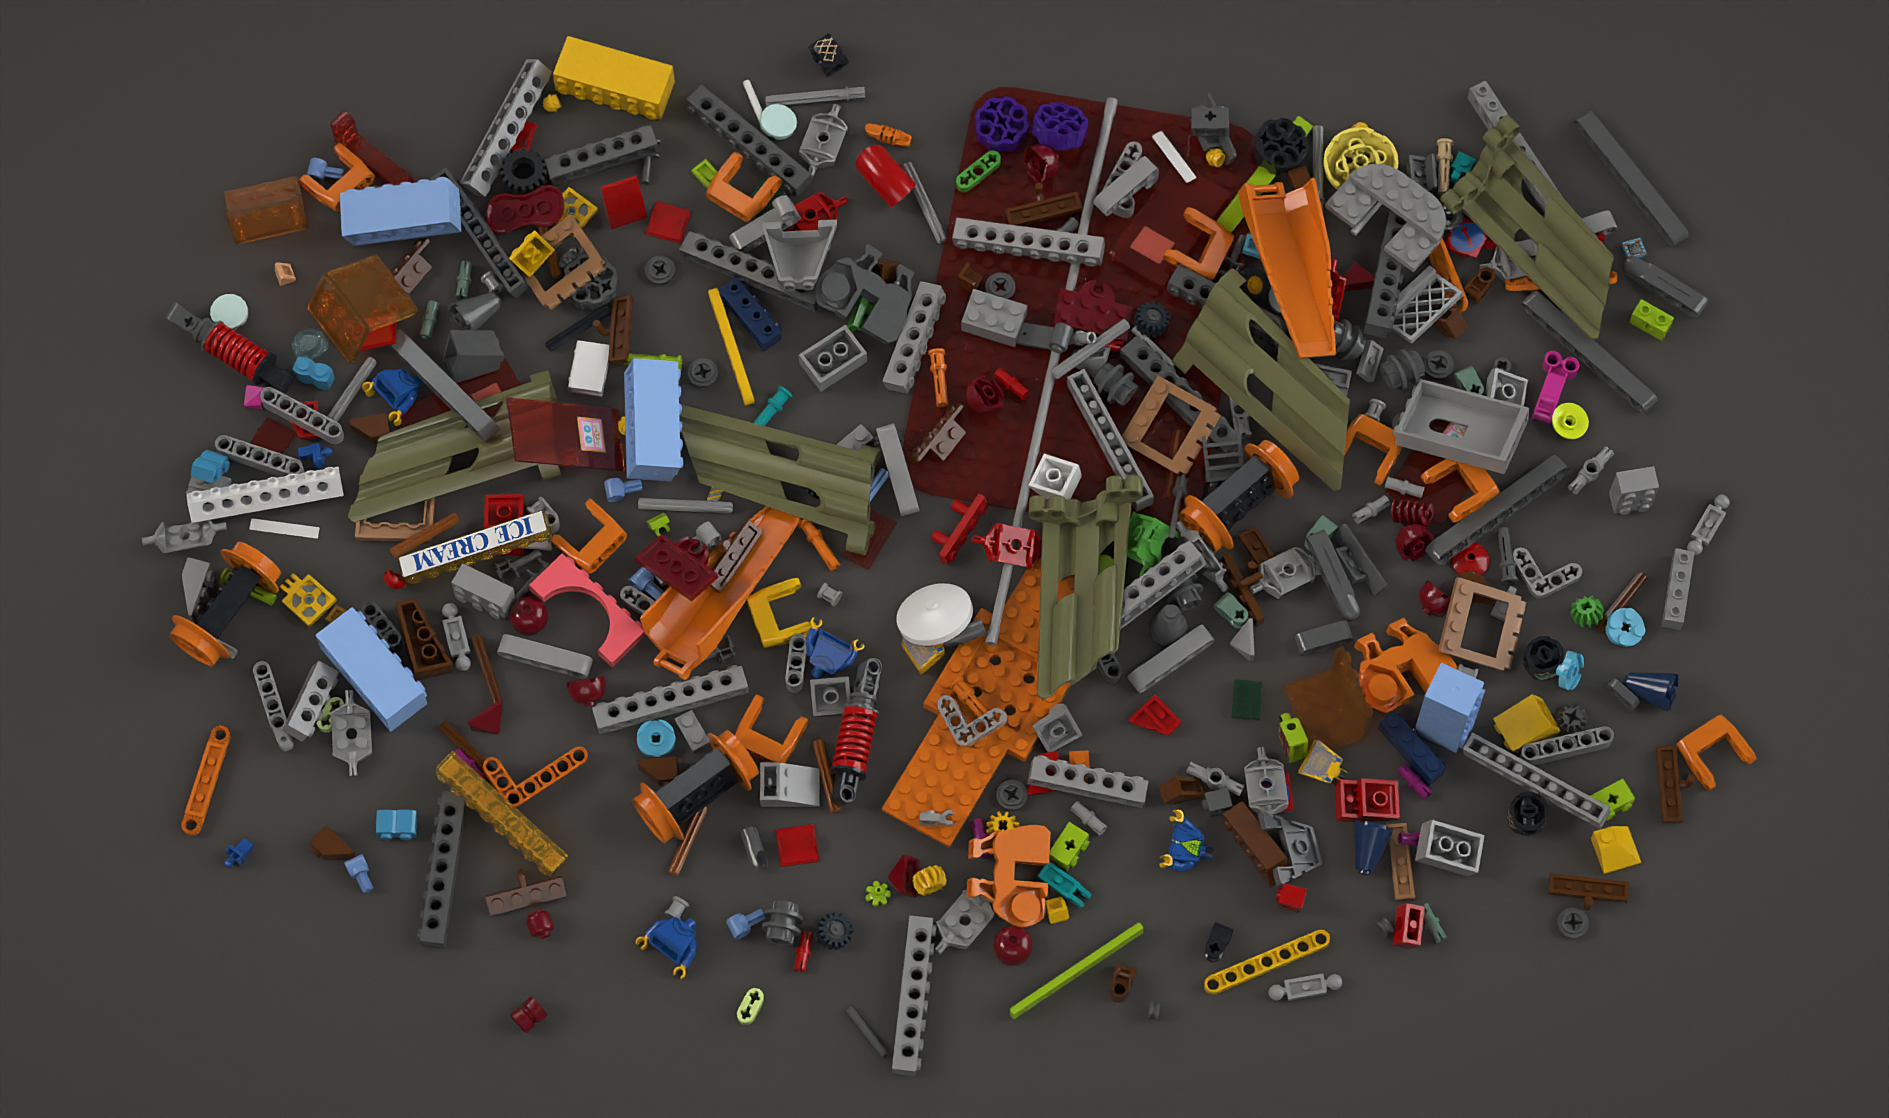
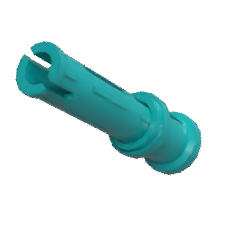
[753,386,793,426]

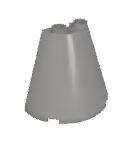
[762,220,837,291]

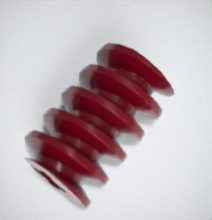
[1391,499,1434,527]

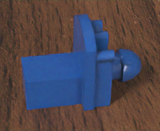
[298,443,332,469]
[224,838,254,868]

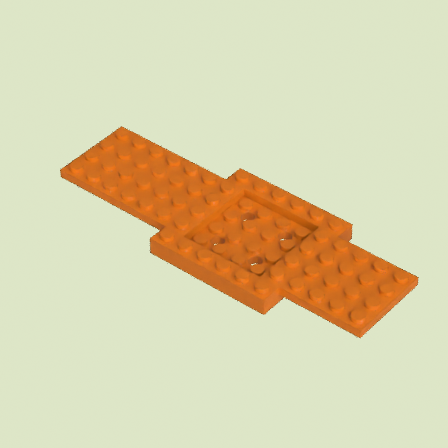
[882,557,1075,848]

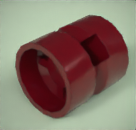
[510,996,547,1034]

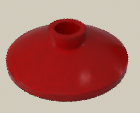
[1451,542,1490,575]

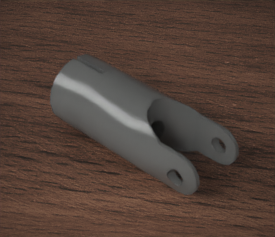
[944,619,987,647]
[740,827,768,871]

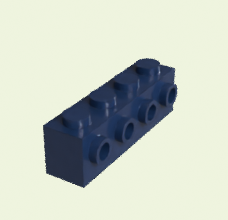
[718,277,782,352]
[1378,710,1446,786]

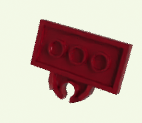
[1053,280,1133,344]
[635,534,718,602]

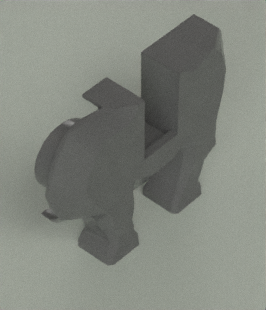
[816,244,915,344]

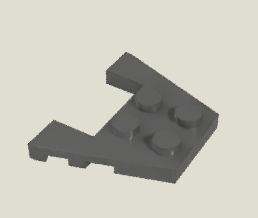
[1258,811,1323,886]

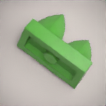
[847,295,874,333]

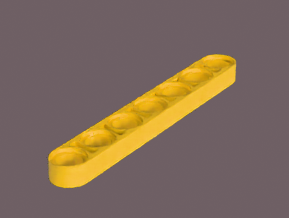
[708,288,755,406]
[1204,930,1330,995]

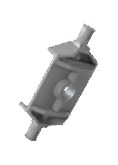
[799,104,848,178]
[1479,239,1538,283]
[142,520,227,553]
[1176,520,1229,592]
[1249,547,1316,599]
[330,690,372,776]
[1244,747,1288,816]
[934,890,994,955]

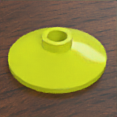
[1552,403,1589,439]

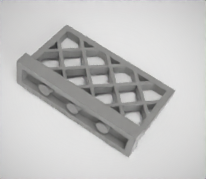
[1379,265,1464,344]

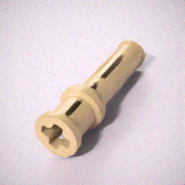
[1436,138,1454,196]

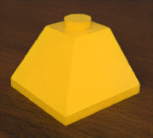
[1591,826,1641,874]

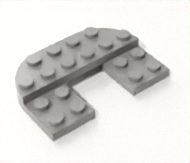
[1325,164,1446,272]

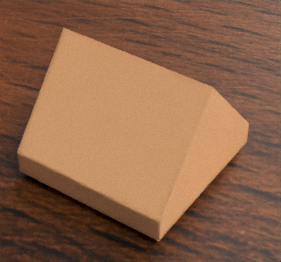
[275,262,296,286]

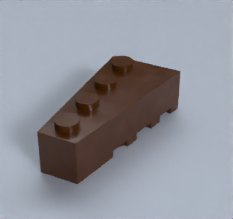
[396,598,453,681]
[1223,801,1288,888]

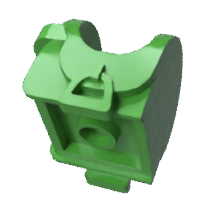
[1127,511,1180,577]

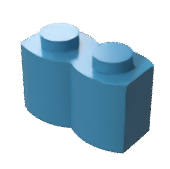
[292,357,335,390]
[191,449,230,483]
[376,810,418,841]

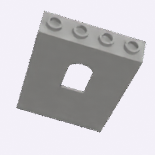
[1393,379,1529,474]

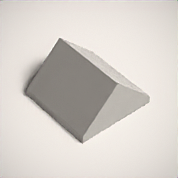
[810,676,851,716]

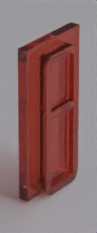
[842,509,897,570]

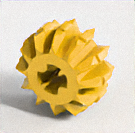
[987,812,1019,835]
[913,865,947,895]

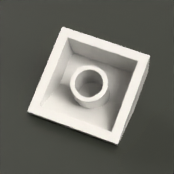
[1028,454,1082,500]

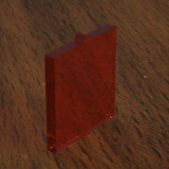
[250,417,296,454]

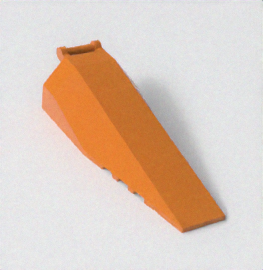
[1238,178,1336,359]
[640,506,802,680]

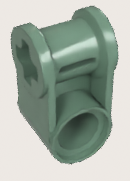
[1454,366,1484,395]
[1304,515,1339,552]
[1213,592,1248,629]

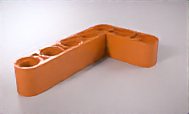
[482,747,588,809]

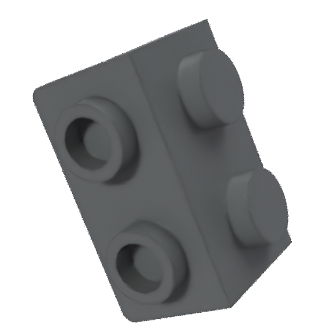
[1406,153,1438,192]

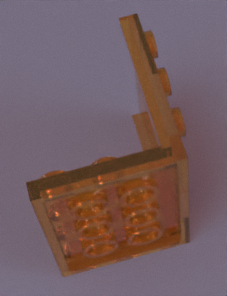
[224,176,309,245]
[307,254,419,364]
[1284,646,1373,750]

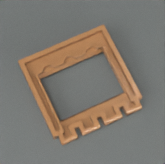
[516,214,605,310]
[1122,376,1221,475]
[355,475,436,542]
[1438,577,1527,671]

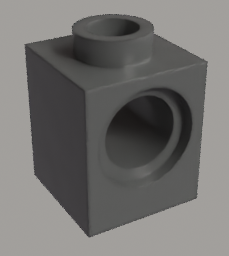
[1201,788,1233,817]

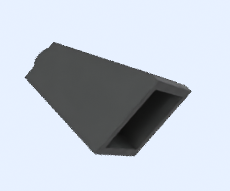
[442,330,504,383]

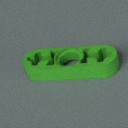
[956,151,1001,192]

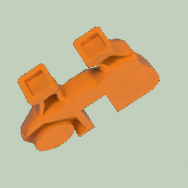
[1354,618,1457,713]
[966,825,1051,927]

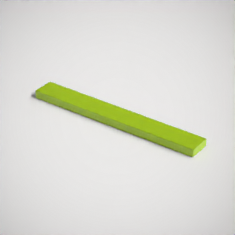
[1216,116,1314,233]
[1010,922,1144,1020]

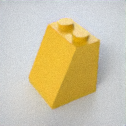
[1493,694,1561,753]

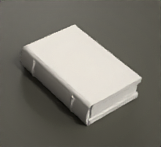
[567,341,609,397]

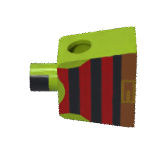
[1279,713,1308,763]

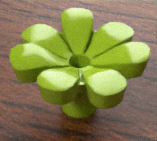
[865,881,891,906]

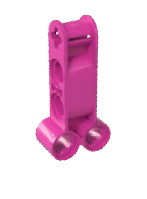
[1531,351,1580,426]

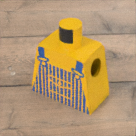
[901,638,945,675]
[1298,740,1348,784]

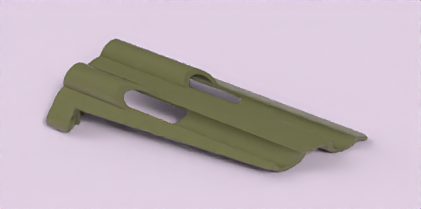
[1440,115,1614,340]
[348,370,561,522]
[1029,475,1143,700]

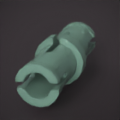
[455,261,473,300]
[419,300,440,340]
[1423,903,1447,943]

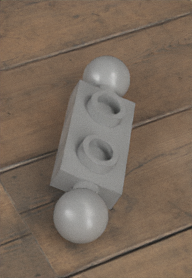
[1687,494,1730,556]
[442,603,471,671]
[1269,973,1342,1001]

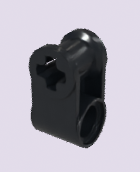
[1205,922,1234,963]

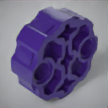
[975,96,1029,153]
[1032,102,1088,150]

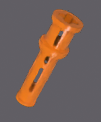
[928,348,949,407]
[797,519,841,571]
[949,676,995,727]

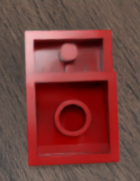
[601,176,647,230]
[484,494,524,556]
[1335,778,1400,822]

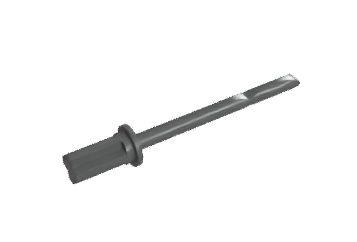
[1168,474,1188,539]

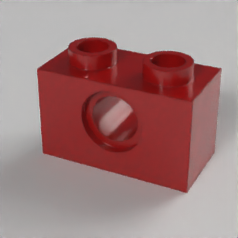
[1275,883,1307,913]
[1393,903,1425,949]

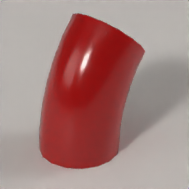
[856,145,916,208]

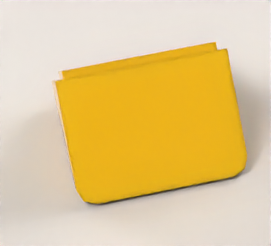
[1045,896,1069,924]

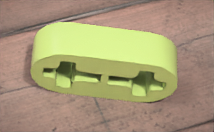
[317,697,344,732]
[737,988,764,1025]

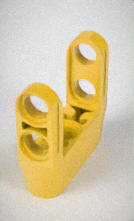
[746,578,818,648]

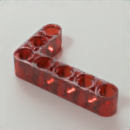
[330,110,414,186]

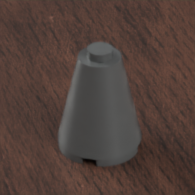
[447,292,501,330]
[1150,604,1188,647]

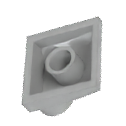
[1484,368,1528,406]
[1033,704,1082,752]

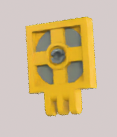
[555,187,598,237]
[279,573,337,628]

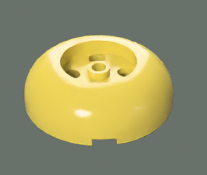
[1324,127,1398,190]

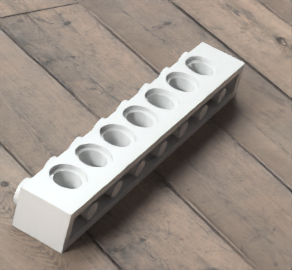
[187,467,344,523]

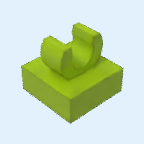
[646,513,670,536]

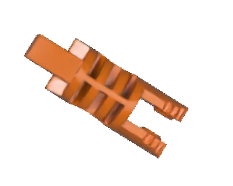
[865,123,912,148]

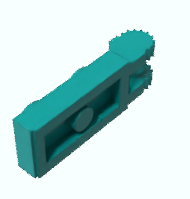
[1037,861,1092,908]

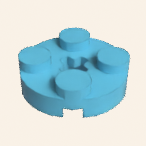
[1605,608,1645,647]
[1556,651,1584,690]
[637,720,676,758]

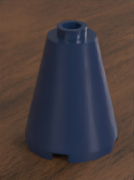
[1623,672,1679,711]
[1354,820,1393,876]

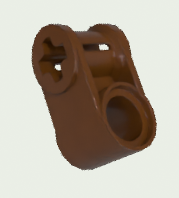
[1463,267,1495,304]
[1110,962,1137,1003]

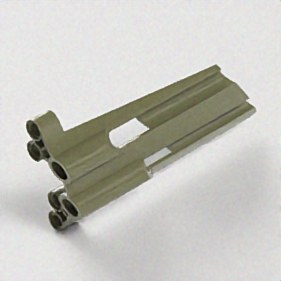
[1172,268,1350,491]
[679,404,881,556]

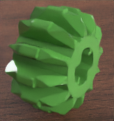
[1571,595,1604,628]

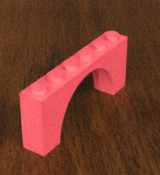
[529,554,645,668]

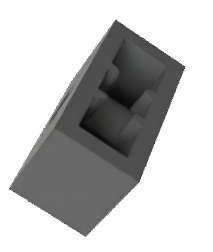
[1192,106,1229,136]

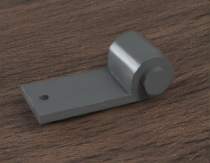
[1016,323,1074,353]

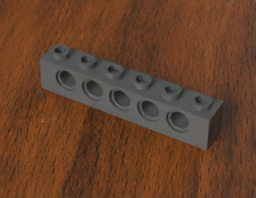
[545,125,660,186]

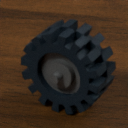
[1134,301,1170,338]
[816,912,854,950]

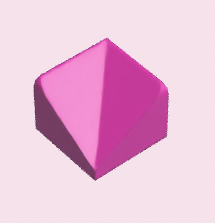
[244,385,265,410]

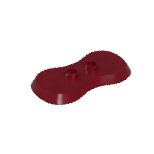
[485,185,564,235]

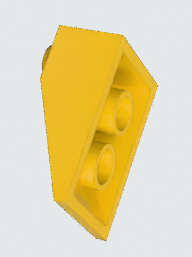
[509,230,555,277]

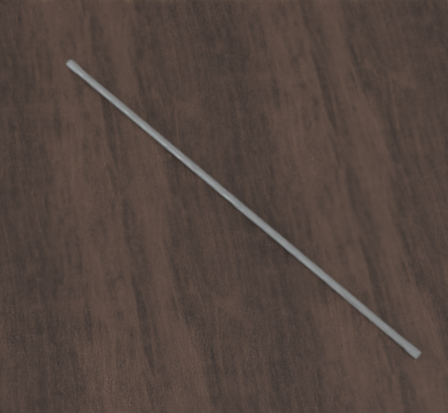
[985,98,1118,646]

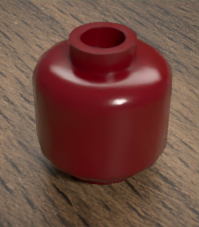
[525,909,554,940]

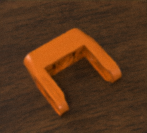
[298,143,375,212]
[705,152,782,222]
[1162,207,1234,281]
[1344,414,1403,486]
[1421,459,1499,523]
[550,498,627,574]
[735,694,809,763]
[1676,714,1757,791]

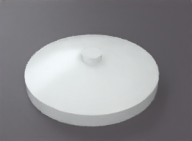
[896,583,973,646]

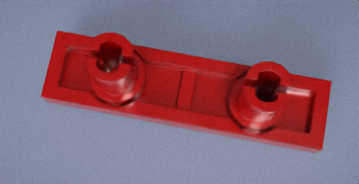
[931,493,988,566]

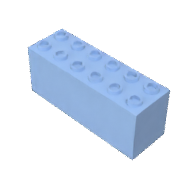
[340,177,461,246]
[624,358,683,481]
[315,607,427,732]
[1415,663,1486,753]

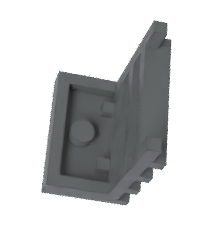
[1202,433,1244,486]

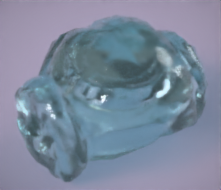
[291,328,329,361]

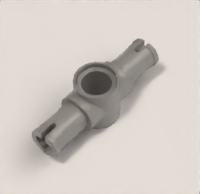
[1568,446,1614,494]
[1186,761,1245,797]

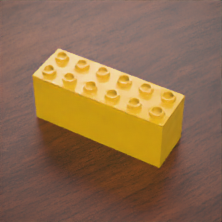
[553,36,675,120]

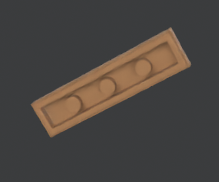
[1387,823,1415,901]

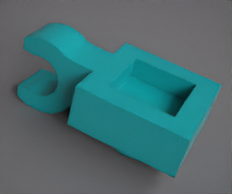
[1450,151,1476,184]

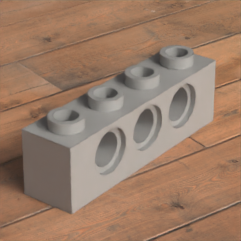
[1661,548,1695,630]
[282,661,339,742]

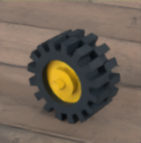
[1239,268,1271,302]

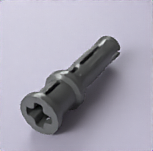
[1497,527,1519,586]

